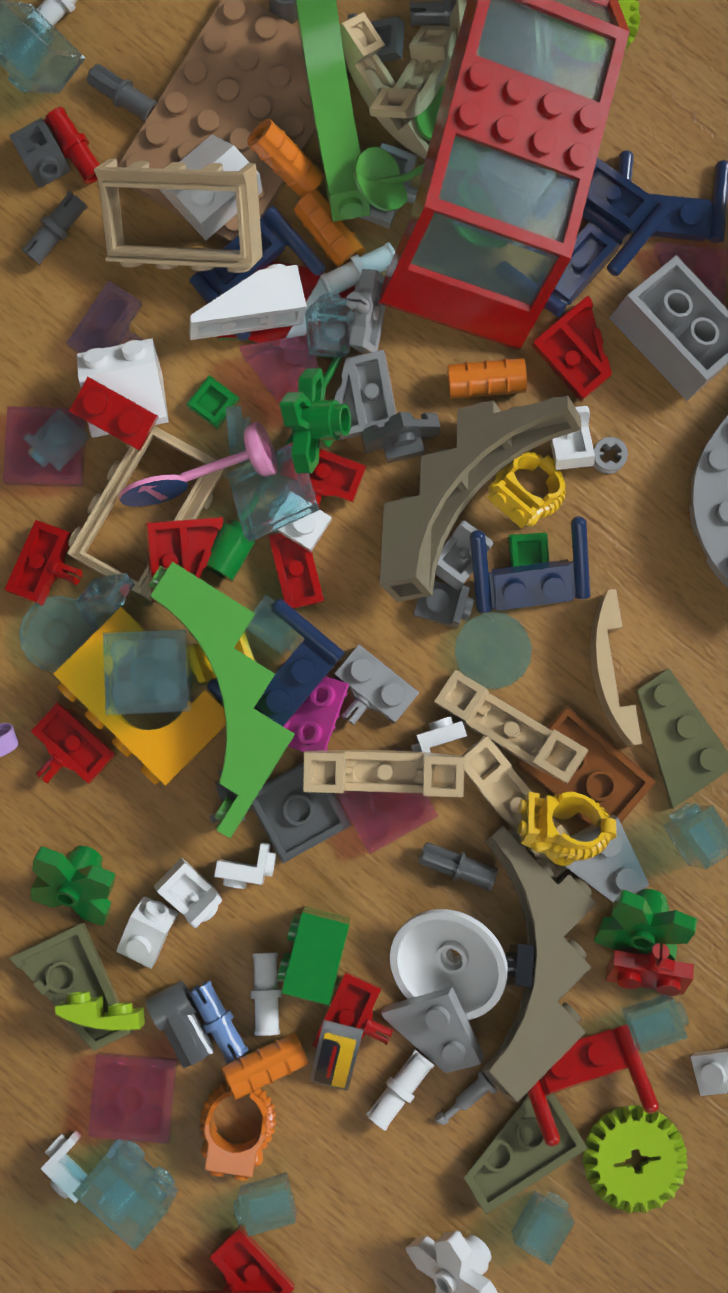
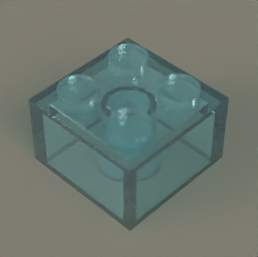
[0,0,85,93]
[103,630,192,716]
[73,1137,178,1250]

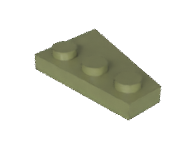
[635,668,728,809]
[9,923,133,1051]
[464,1094,588,1214]

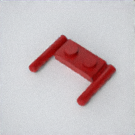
[527,1024,659,1147]

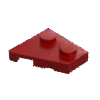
[531,295,612,402]
[145,517,223,603]

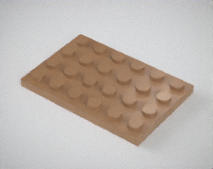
[117,0,351,244]

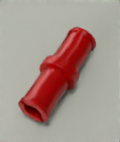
[44,107,100,185]

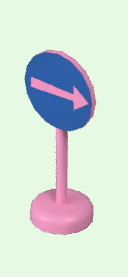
[119,422,278,506]

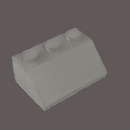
[610,255,728,401]

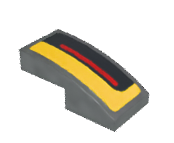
[309,1020,363,1091]

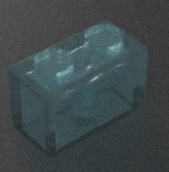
[663,803,728,869]

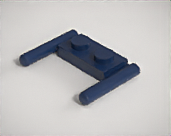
[617,150,728,243]
[531,157,671,276]
[496,190,631,317]
[189,206,325,341]
[470,516,591,613]
[207,599,345,727]

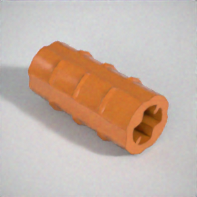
[247,118,324,198]
[293,190,365,268]
[447,358,527,399]
[221,1032,308,1100]

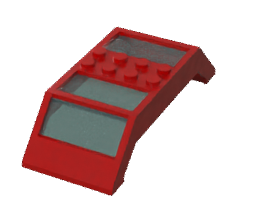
[378,0,630,350]

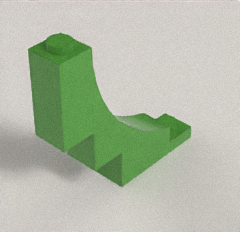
[294,0,370,222]
[149,562,295,838]

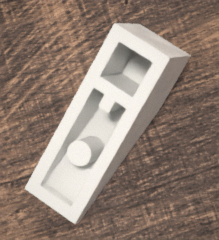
[189,264,307,340]

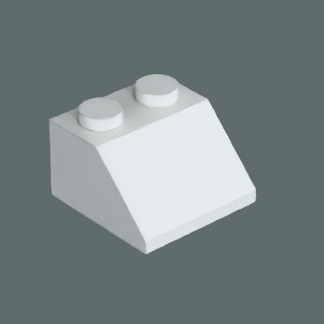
[159,135,263,240]
[77,338,169,438]

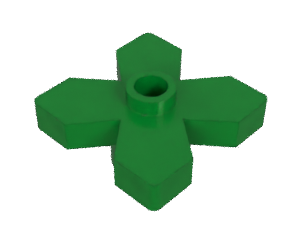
[280,368,351,474]
[30,845,115,926]
[594,889,697,961]

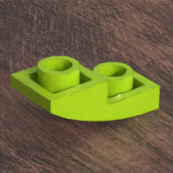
[55,991,145,1030]

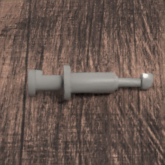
[434,1069,498,1125]

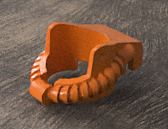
[199,1083,276,1181]

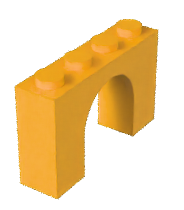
[54,607,226,786]

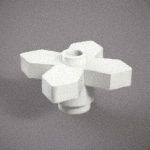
[405,1230,498,1293]

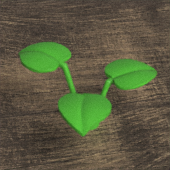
[353,86,507,247]

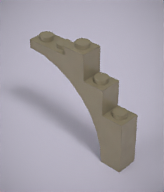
[380,395,581,602]
[482,826,597,1102]

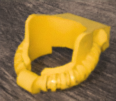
[487,452,566,528]
[518,792,617,866]

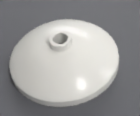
[390,909,508,1020]

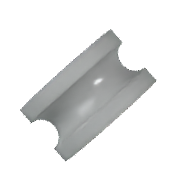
[594,437,628,475]

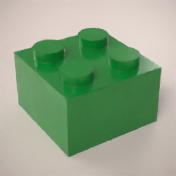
[276,906,350,1005]

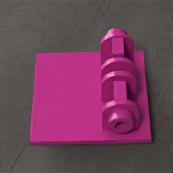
[282,663,349,752]

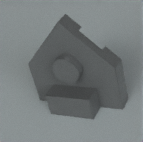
[362,412,440,463]

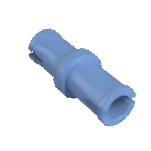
[188,980,248,1063]

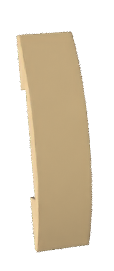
[340,12,430,159]
[369,25,457,118]
[590,589,642,746]
[434,670,588,784]
[462,735,570,879]
[303,750,465,797]

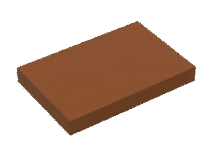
[516,705,656,827]

